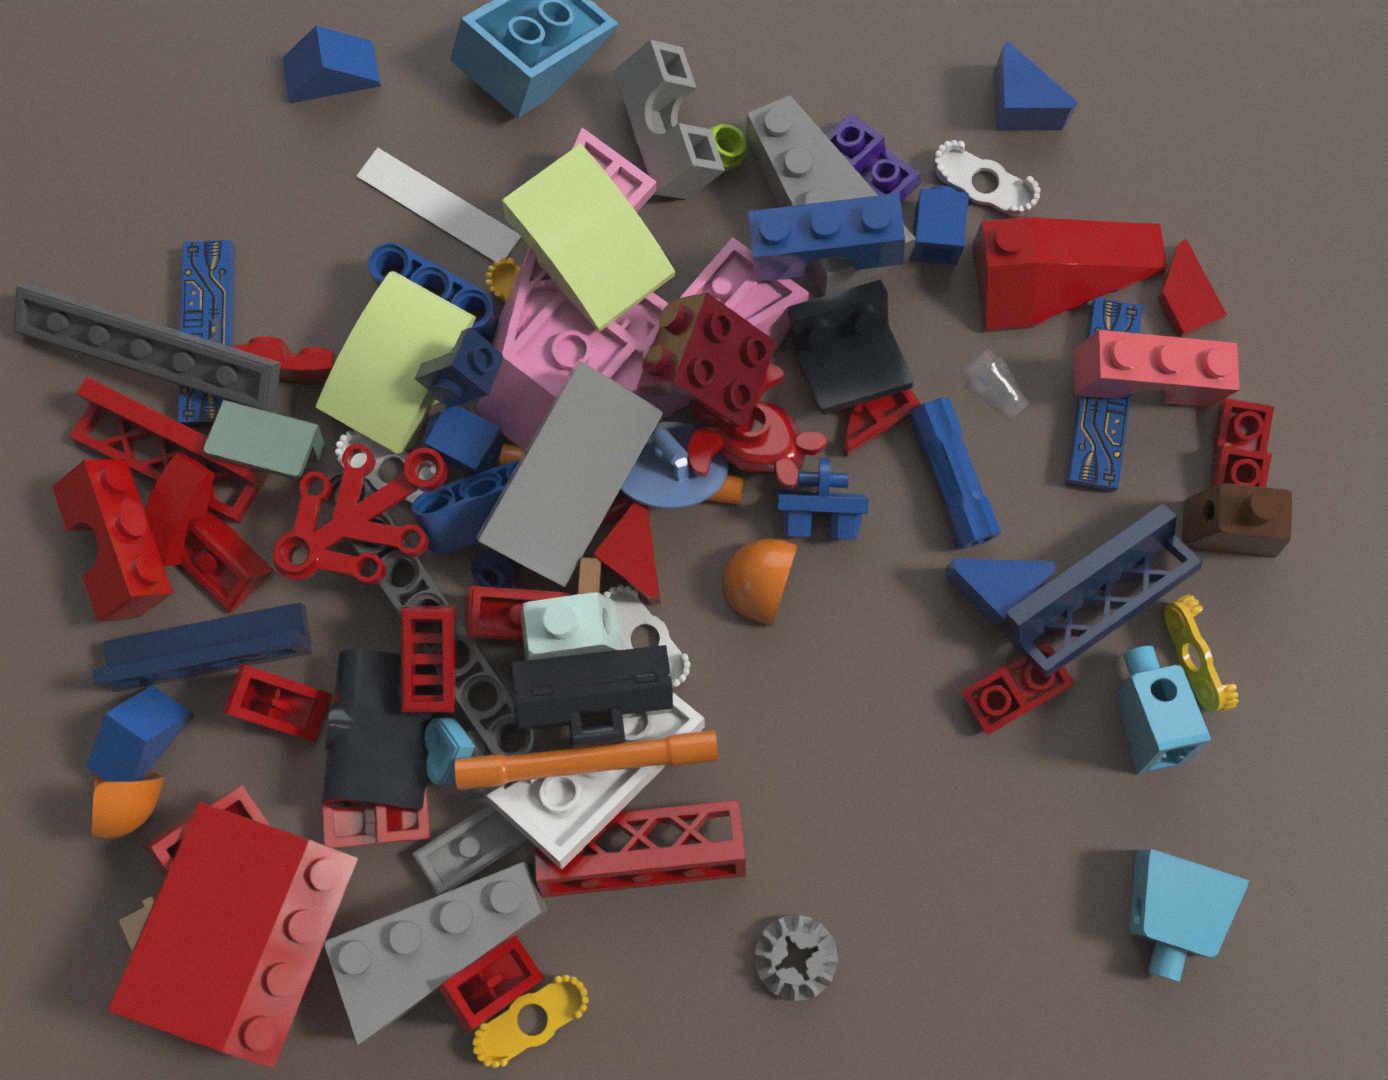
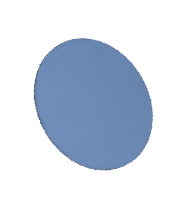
[620,422,728,509]

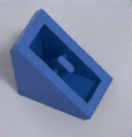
[282,25,381,103]
[994,41,1078,130]
[946,558,1055,627]
[86,685,194,782]

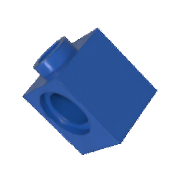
[910,186,969,265]
[425,405,506,476]

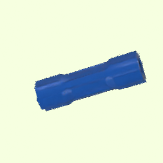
[909,398,1001,550]

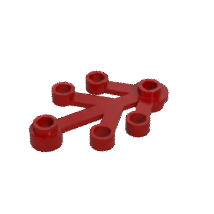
[272,444,447,585]

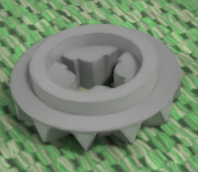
[755,915,838,1001]

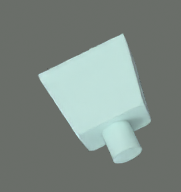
[520,593,623,661]

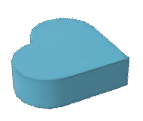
[425,718,475,785]

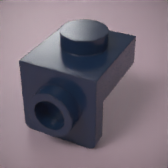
[415,327,503,408]

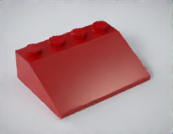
[107,802,358,1069]

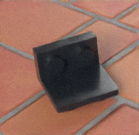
[788,279,914,415]

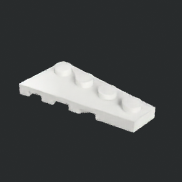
[486,693,705,869]

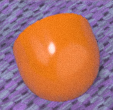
[722,538,798,626]
[91,771,166,840]

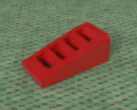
[401,605,457,712]

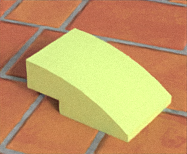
[502,143,675,332]
[315,271,476,454]

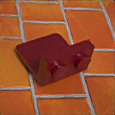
[637,292,775,427]

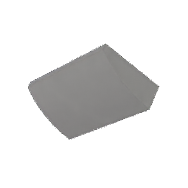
[476,361,663,587]

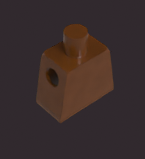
[1182,483,1292,558]

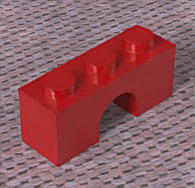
[52,459,173,622]

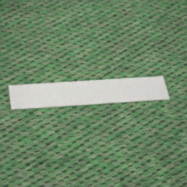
[357,147,521,261]

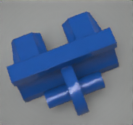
[777,458,869,540]

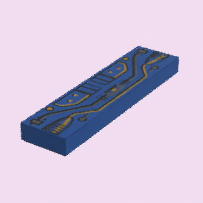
[178,240,235,427]
[1066,297,1143,492]

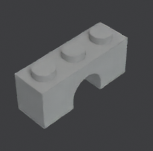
[614,39,725,199]

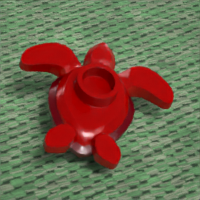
[687,364,827,489]

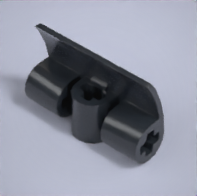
[321,649,436,811]

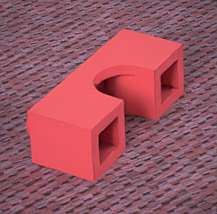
[1073,330,1240,407]

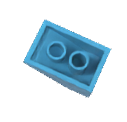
[450,0,619,119]

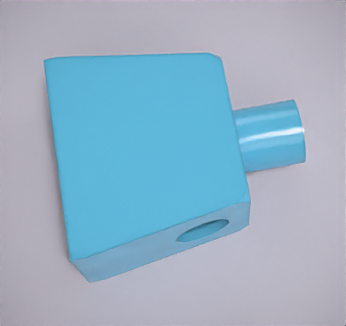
[1117,646,1211,775]
[1129,849,1249,982]

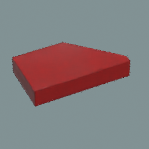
[1158,239,1227,338]
[843,389,921,457]

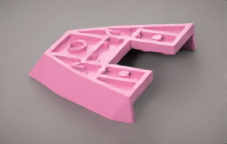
[475,128,810,450]

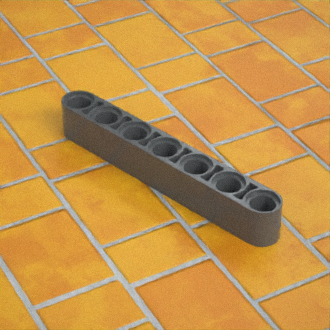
[323,471,538,756]

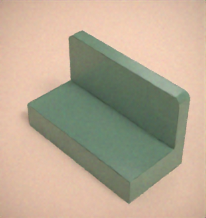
[204,400,325,480]

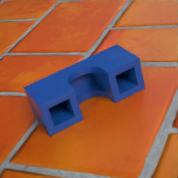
[748,193,905,282]

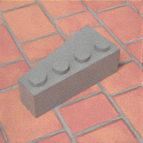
[746,95,916,296]
[324,862,547,1046]

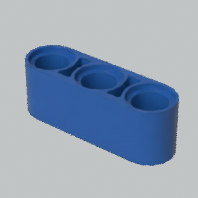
[368,242,499,342]
[411,459,520,554]

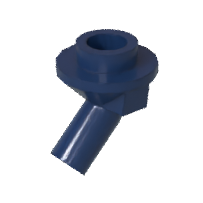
[471,549,521,589]

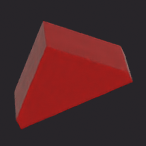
[593,501,661,605]
[223,664,332,742]
[438,935,544,1033]

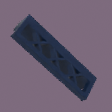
[1006,503,1203,678]
[92,602,313,692]

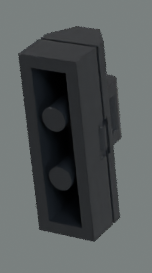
[509,645,673,749]

